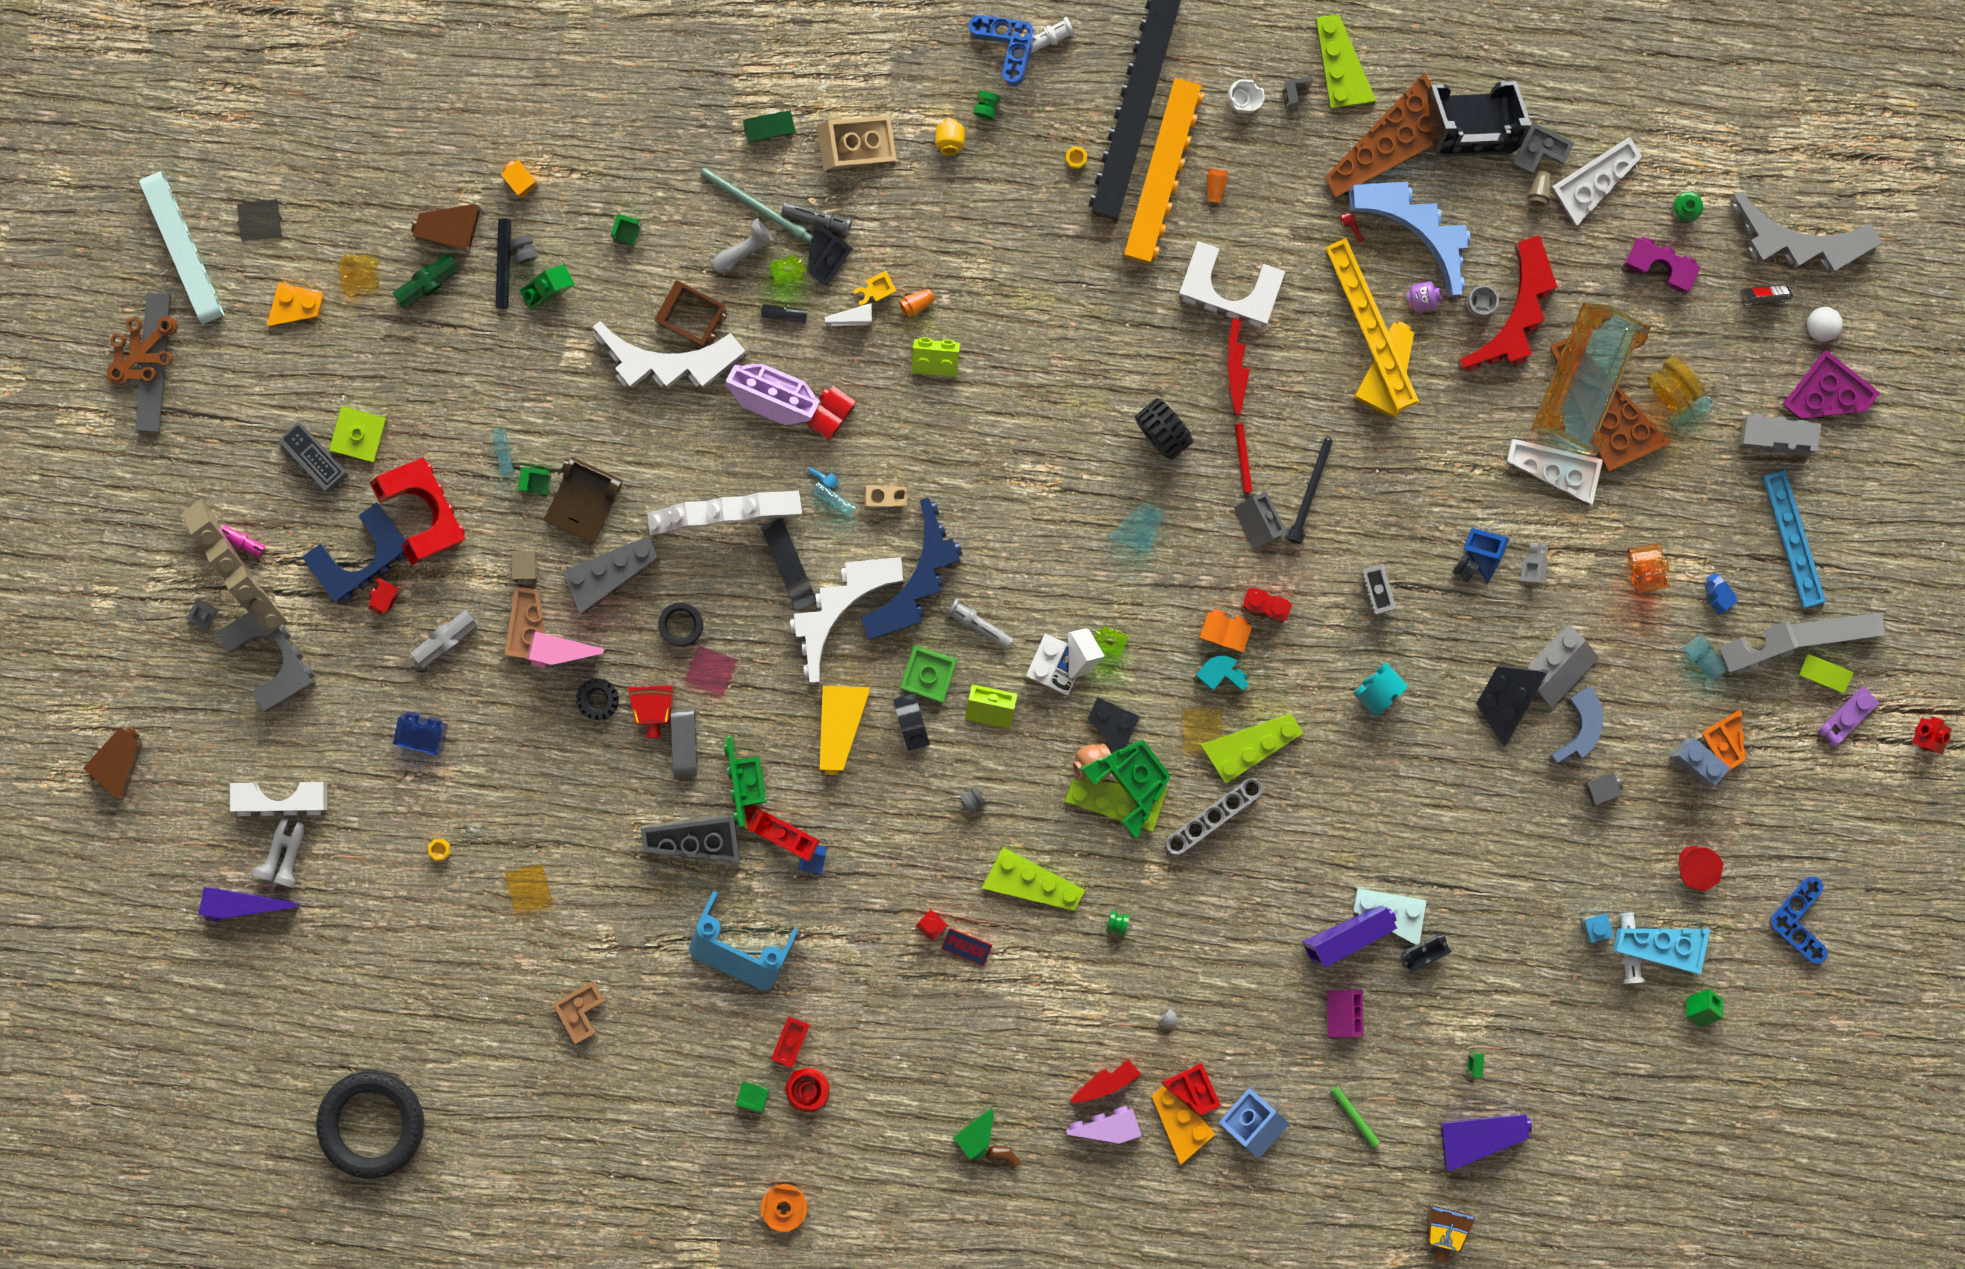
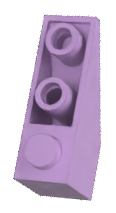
[1066,1105,1142,1143]

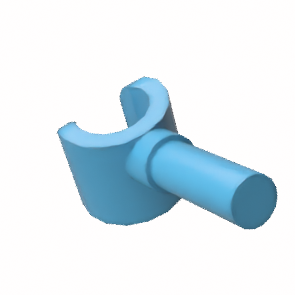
[807,467,839,489]

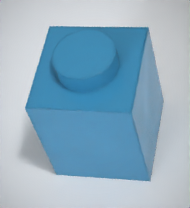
[1581,913,1614,943]

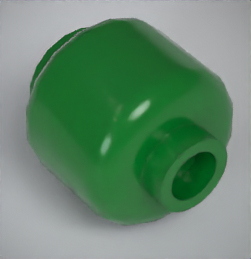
[1671,191,1704,223]

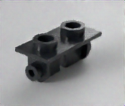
[1401,933,1452,973]

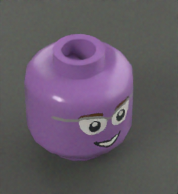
[1407,281,1442,313]

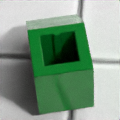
[520,264,575,310]

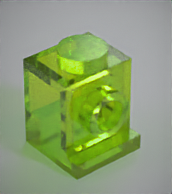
[769,255,806,287]
[1094,626,1129,658]

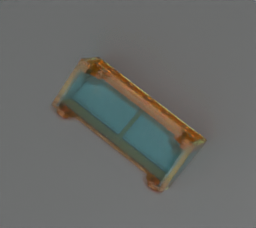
[1530,303,1651,456]

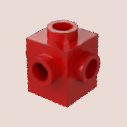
[1912,716,1952,755]

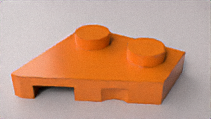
[1700,709,1746,772]

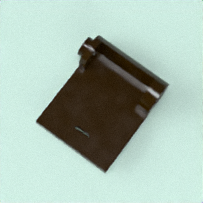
[543,457,623,544]

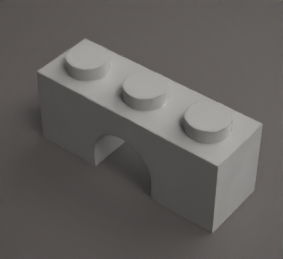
[1720,620,1799,674]

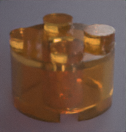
[1627,542,1670,593]

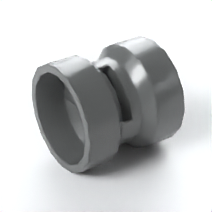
[510,235,538,264]

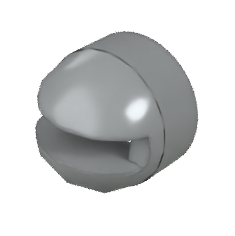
[1157,1008,1177,1028]

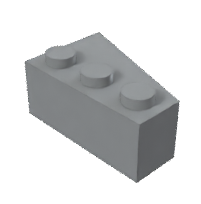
[1739,413,1821,456]

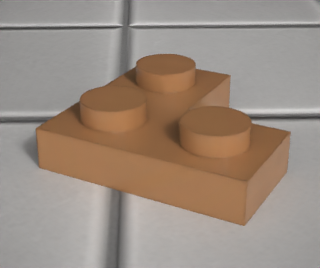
[552,981,605,1044]

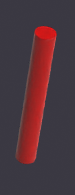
[1234,423,1253,493]

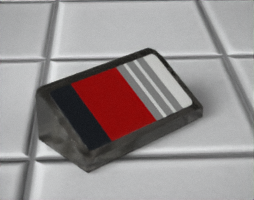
[1741,285,1793,306]

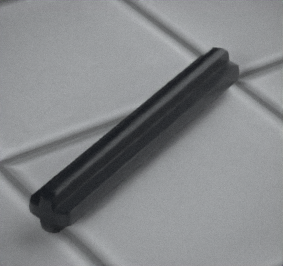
[495,218,511,310]

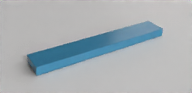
[1762,469,1826,609]

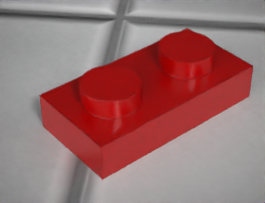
[771,1016,810,1068]

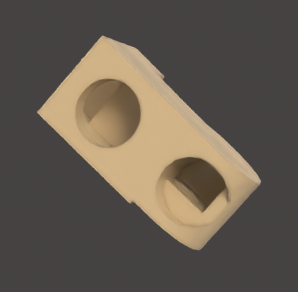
[864,485,908,508]

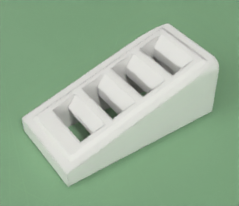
[825,304,872,326]

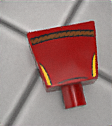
[628,685,674,738]

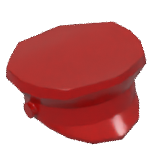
[1679,846,1724,891]
[785,1068,830,1112]

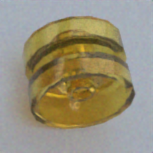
[1646,355,1706,415]

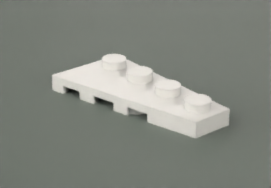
[1506,439,1603,505]

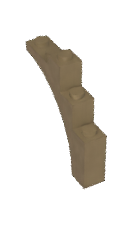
[182,499,287,635]

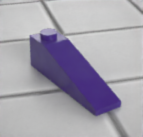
[199,887,300,922]

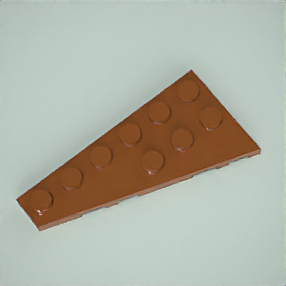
[1324,72,1433,198]
[1549,336,1671,472]

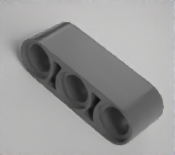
[671,708,698,777]

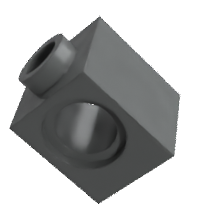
[1584,773,1623,805]

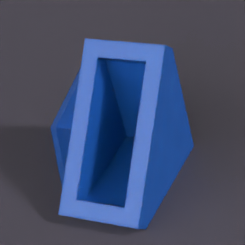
[1464,528,1509,584]

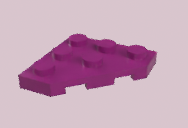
[1781,350,1880,419]

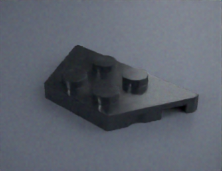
[1476,664,1549,746]

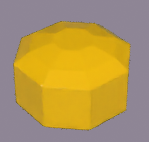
[1065,146,1088,170]
[428,839,451,861]

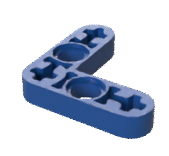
[969,15,1035,87]
[1769,877,1828,964]

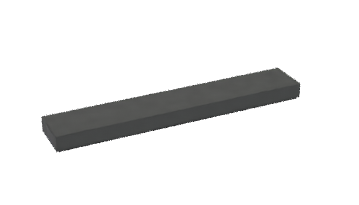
[135,293,171,433]

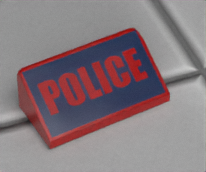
[941,927,993,966]

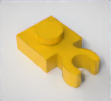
[853,271,897,306]

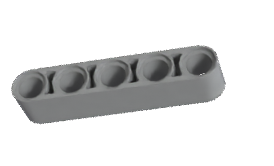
[1791,612,1885,648]
[1165,779,1262,855]

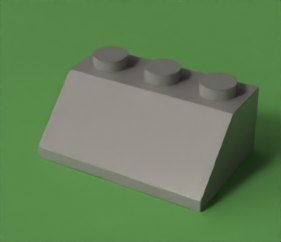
[1527,625,1599,708]

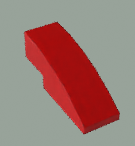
[1070,1059,1141,1103]

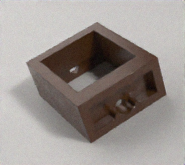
[654,279,728,348]

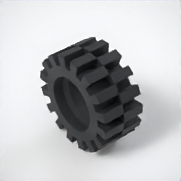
[576,678,619,720]

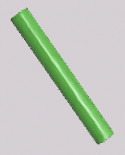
[1330,1086,1380,1148]

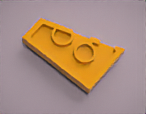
[1152,1086,1215,1165]

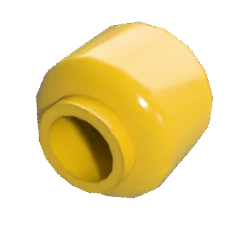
[935,119,965,155]

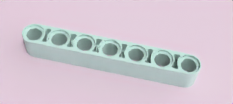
[140,171,224,325]

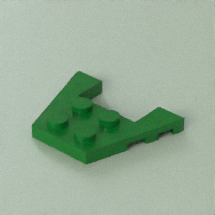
[1079,740,1171,838]

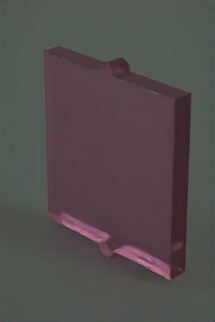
[685,645,736,695]

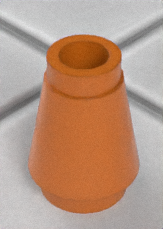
[1206,168,1229,202]
[899,289,935,318]

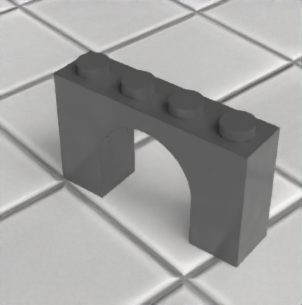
[216,612,315,712]

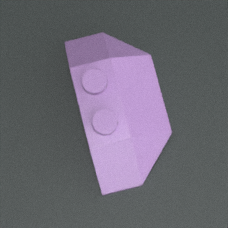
[725,364,820,425]

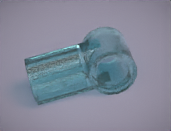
[1681,633,1728,681]

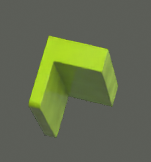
[965,684,1017,729]

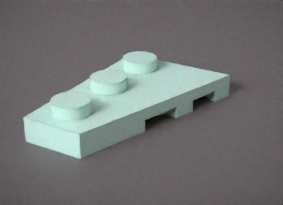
[1353,888,1427,945]

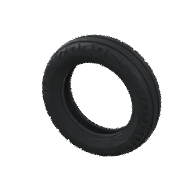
[316,1071,424,1179]

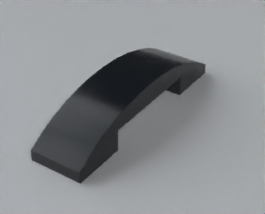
[761,518,817,612]

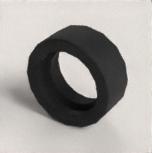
[658,602,703,647]

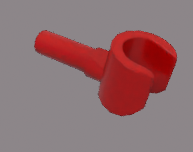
[1340,213,1365,242]

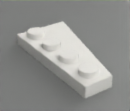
[1551,137,1642,226]

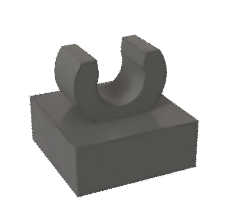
[186,598,219,630]

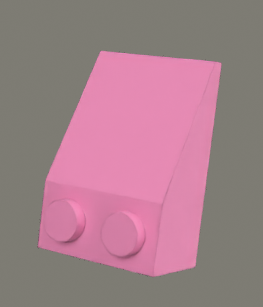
[526,632,604,669]

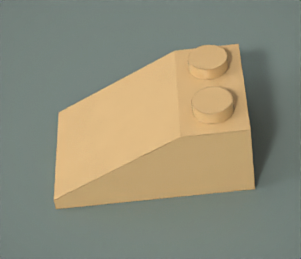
[816,115,897,171]

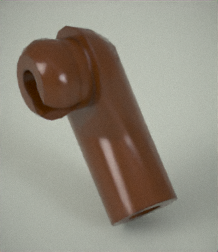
[986,1145,1021,1169]

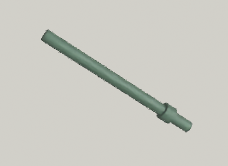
[700,168,812,245]

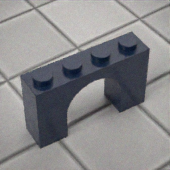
[302,502,407,604]

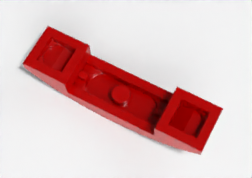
[745,805,820,862]

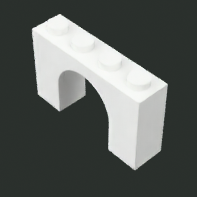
[1179,241,1285,328]

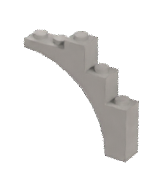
[1731,191,1882,274]

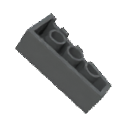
[563,536,660,615]
[641,813,741,863]

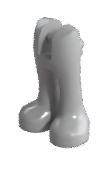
[713,218,773,273]
[252,818,304,888]

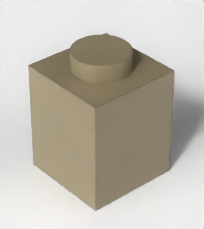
[512,551,538,585]

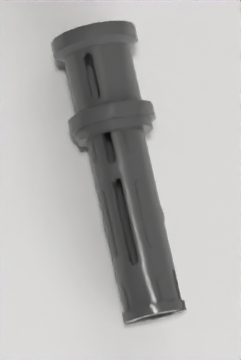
[781,201,852,238]

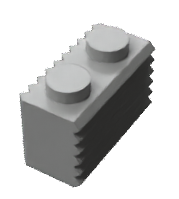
[1359,564,1396,616]

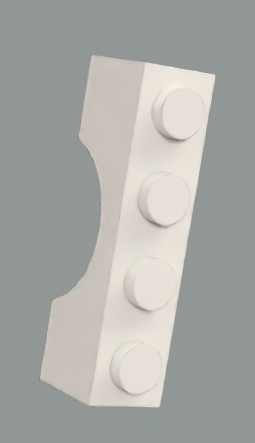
[230,782,327,816]

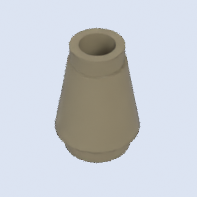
[1527,171,1550,207]

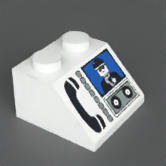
[1026,634,1076,696]

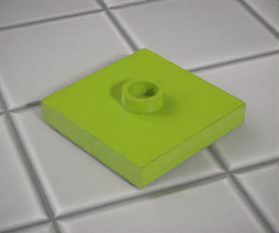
[329,406,387,463]

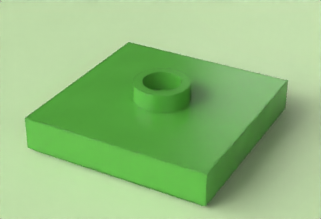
[899,645,958,703]

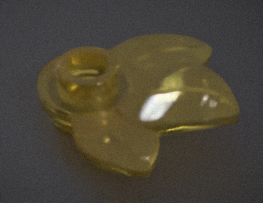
[338,254,380,297]

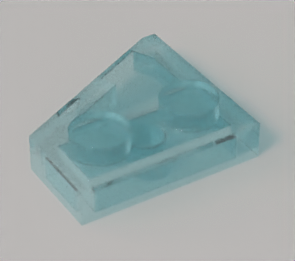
[1107,502,1166,554]

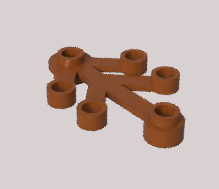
[106,316,178,385]

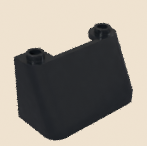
[1427,81,1532,157]

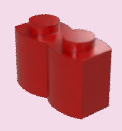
[806,386,856,441]
[1241,588,1292,622]

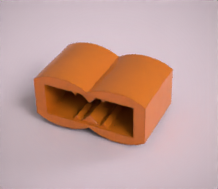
[1198,609,1252,653]

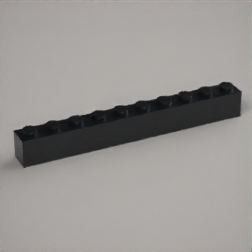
[1088,0,1181,221]

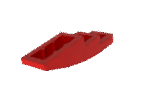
[1227,319,1250,417]

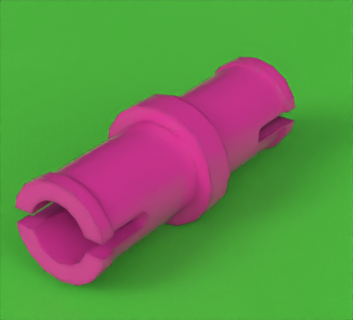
[221,524,266,559]

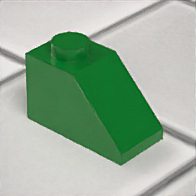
[953,1108,994,1160]

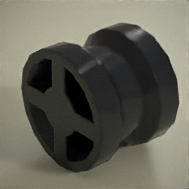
[1452,553,1480,583]

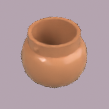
[1072,744,1112,784]

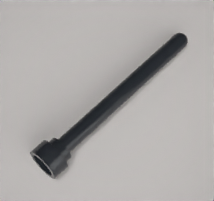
[1285,437,1333,544]

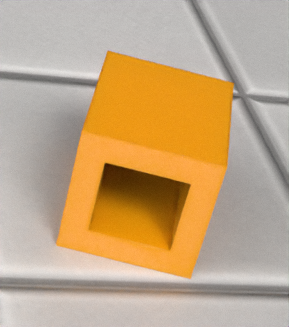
[501,160,538,199]

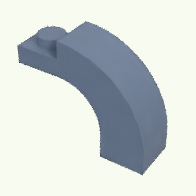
[1549,686,1603,764]

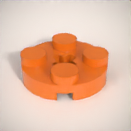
[760,1184,808,1232]

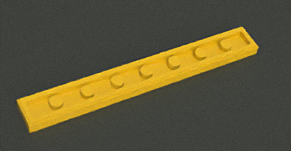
[1325,238,1420,413]

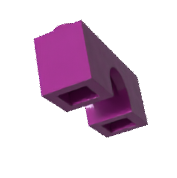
[1623,237,1701,295]

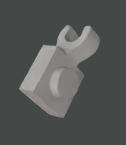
[1520,543,1548,584]

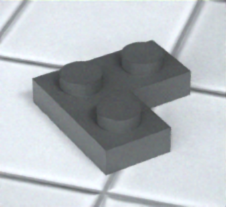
[1512,122,1574,175]

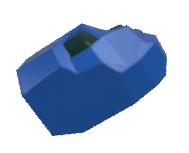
[1705,574,1738,615]

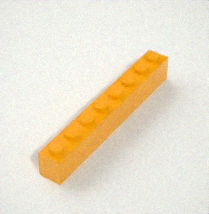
[1123,78,1204,265]

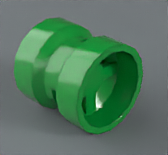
[973,90,1001,120]

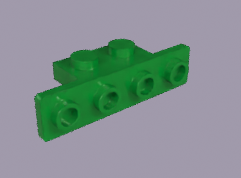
[724,736,767,830]

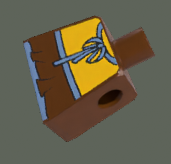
[1426,1204,1475,1263]

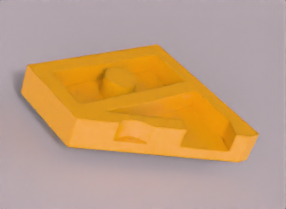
[267,282,325,327]

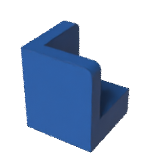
[798,845,827,874]

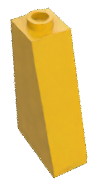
[1354,321,1414,419]
[820,686,870,775]

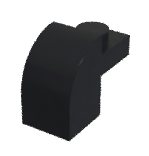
[893,693,930,751]

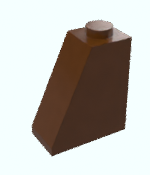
[411,204,481,253]
[83,727,143,800]

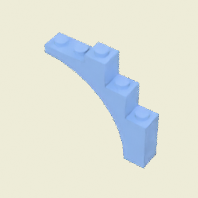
[1349,182,1470,298]

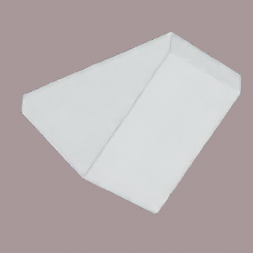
[1068,628,1104,678]

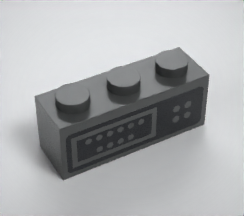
[278,422,349,493]

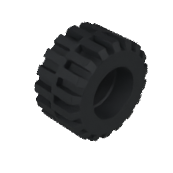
[1135,398,1194,460]

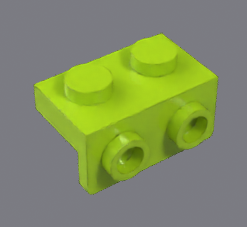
[911,337,960,377]

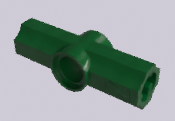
[392,253,461,310]

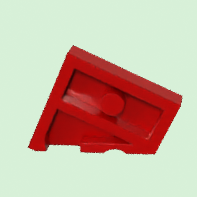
[1161,1063,1221,1116]

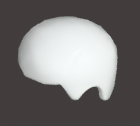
[1227,80,1265,114]
[1807,307,1843,342]

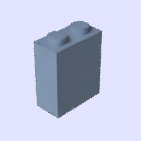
[1670,738,1730,787]

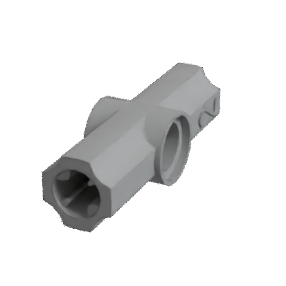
[411,610,479,668]

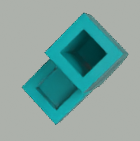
[1195,656,1249,691]

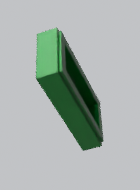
[1467,1051,1484,1078]

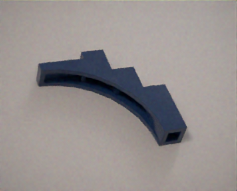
[861,497,963,641]

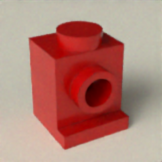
[368,577,402,615]
[915,909,948,941]

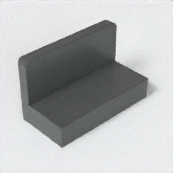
[1282,76,1313,112]
[1234,492,1287,548]

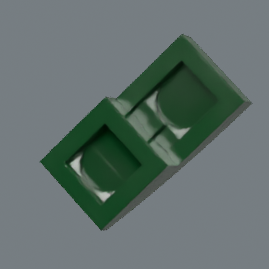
[743,110,796,143]

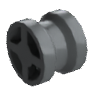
[960,786,987,814]

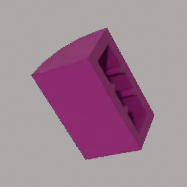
[1327,989,1364,1037]

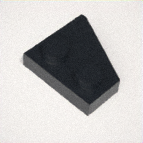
[806,222,853,286]
[1088,697,1140,751]

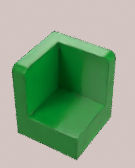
[610,213,642,246]
[518,467,551,495]
[1686,989,1723,1027]
[735,1081,770,1112]

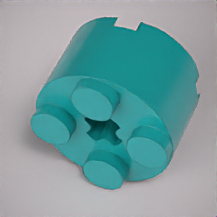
[1353,662,1408,717]

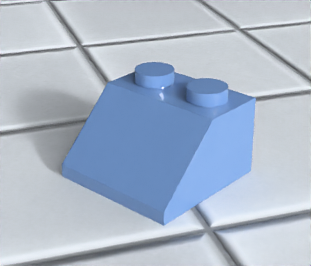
[1219,1087,1290,1158]

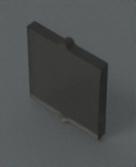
[237,199,282,242]

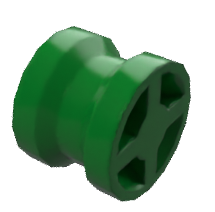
[1106,910,1130,937]

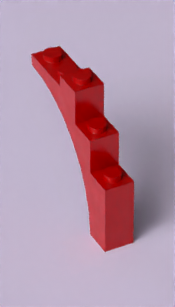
[1457,235,1557,372]

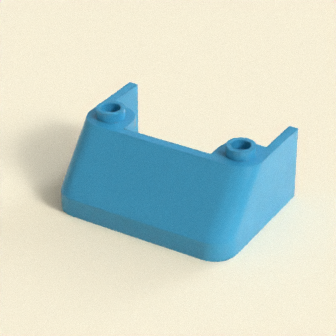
[689,891,799,990]

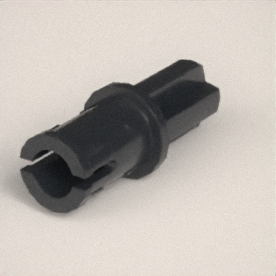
[761,304,808,324]

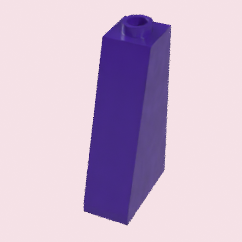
[1302,905,1398,968]
[1440,1113,1532,1171]

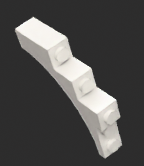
[593,321,747,388]
[647,491,802,536]
[790,557,904,683]

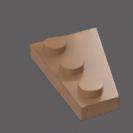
[504,586,545,659]

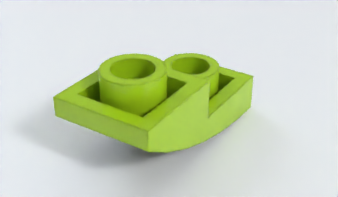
[1799,654,1854,694]

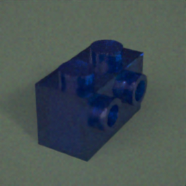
[393,711,448,755]

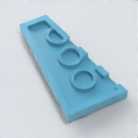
[1613,929,1710,974]

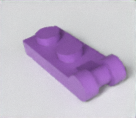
[1817,686,1880,748]

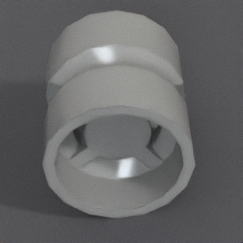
[1465,285,1499,319]

